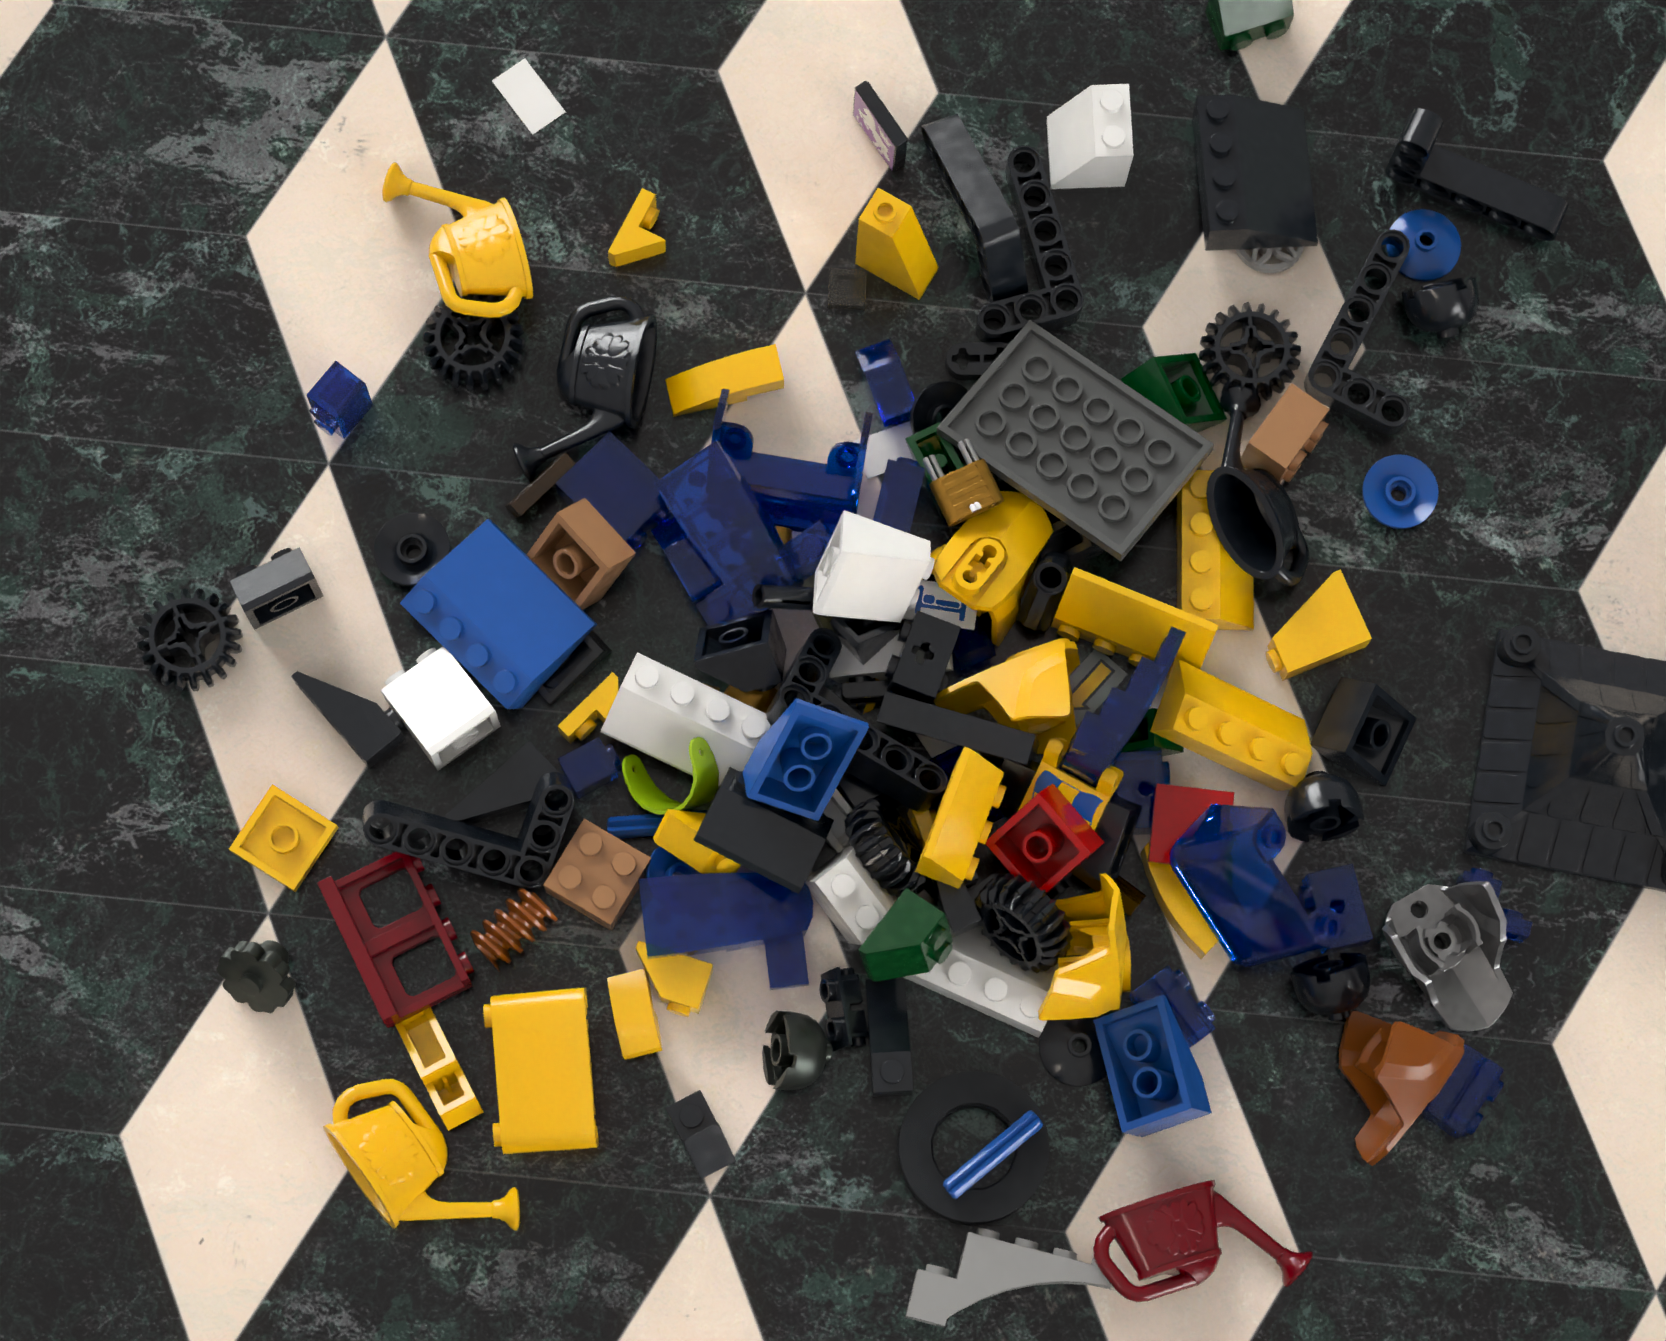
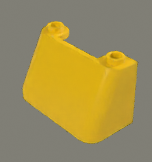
[483,988,599,1154]

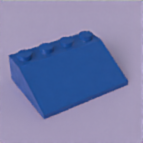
[400,519,597,710]

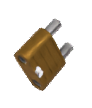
[923,438,1004,527]

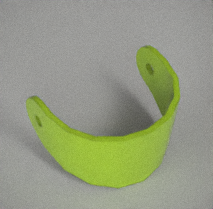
[622,737,719,815]

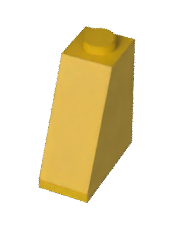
[1265,569,1372,681]

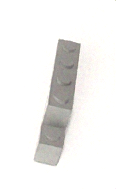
[905,1228,1123,1328]

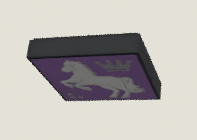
[853,81,908,173]

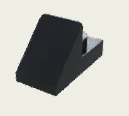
[665,1090,736,1179]

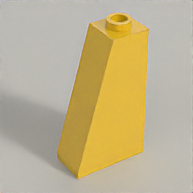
[855,188,939,300]

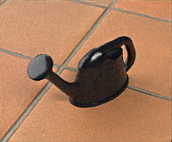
[513,295,657,482]
[1206,385,1309,586]

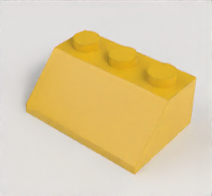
[915,746,1007,889]

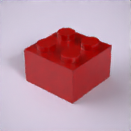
[985,783,1105,894]

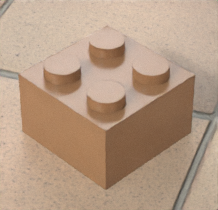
[1241,383,1330,483]
[526,498,636,610]
[543,819,651,931]

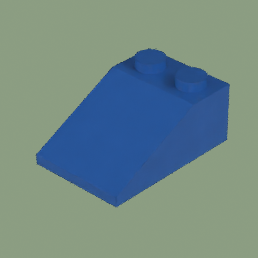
[743,698,869,821]
[1094,995,1212,1137]

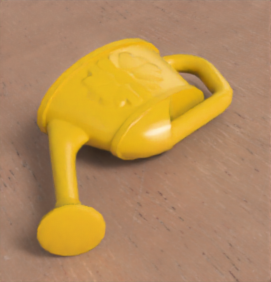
[382,162,533,318]
[323,1079,520,1231]

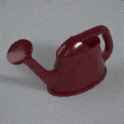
[1093,1180,1313,1302]

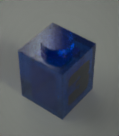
[558,737,621,799]

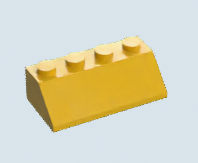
[1177,470,1254,631]
[1051,567,1219,679]
[1150,659,1313,791]

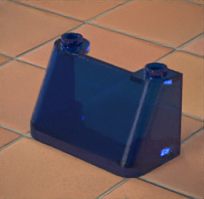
[1170,804,1348,967]

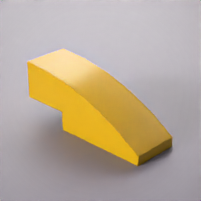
[665,344,784,417]
[1140,841,1226,959]
[395,1007,483,1131]

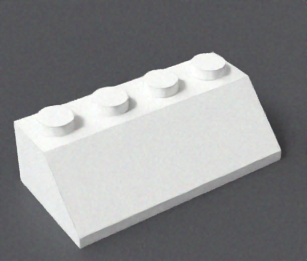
[600,653,771,788]
[904,905,1058,1038]

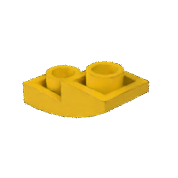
[607,969,663,1060]

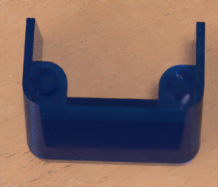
[704,389,873,537]

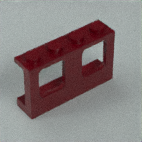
[317,852,475,1028]

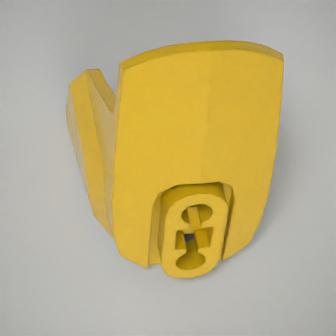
[930,491,1053,646]
[934,638,1080,755]
[1038,873,1131,1021]

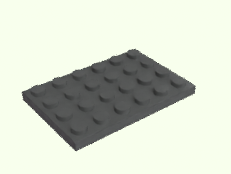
[937,320,1214,561]

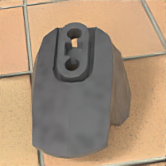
[1382,881,1513,1031]

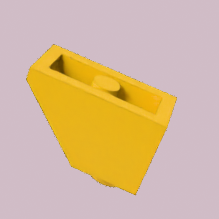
[653,809,741,877]
[636,940,713,1017]

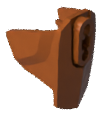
[1339,1010,1465,1166]

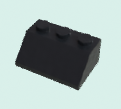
[693,767,834,894]

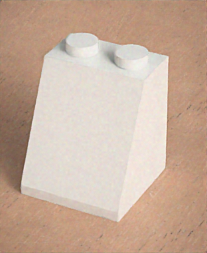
[1047,84,1133,189]
[813,510,935,623]
[381,647,501,771]
[804,844,898,945]

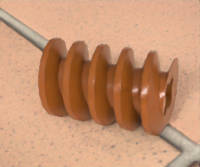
[470,888,558,972]

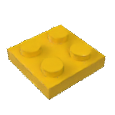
[229,784,339,893]

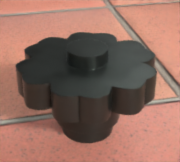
[217,940,296,1013]

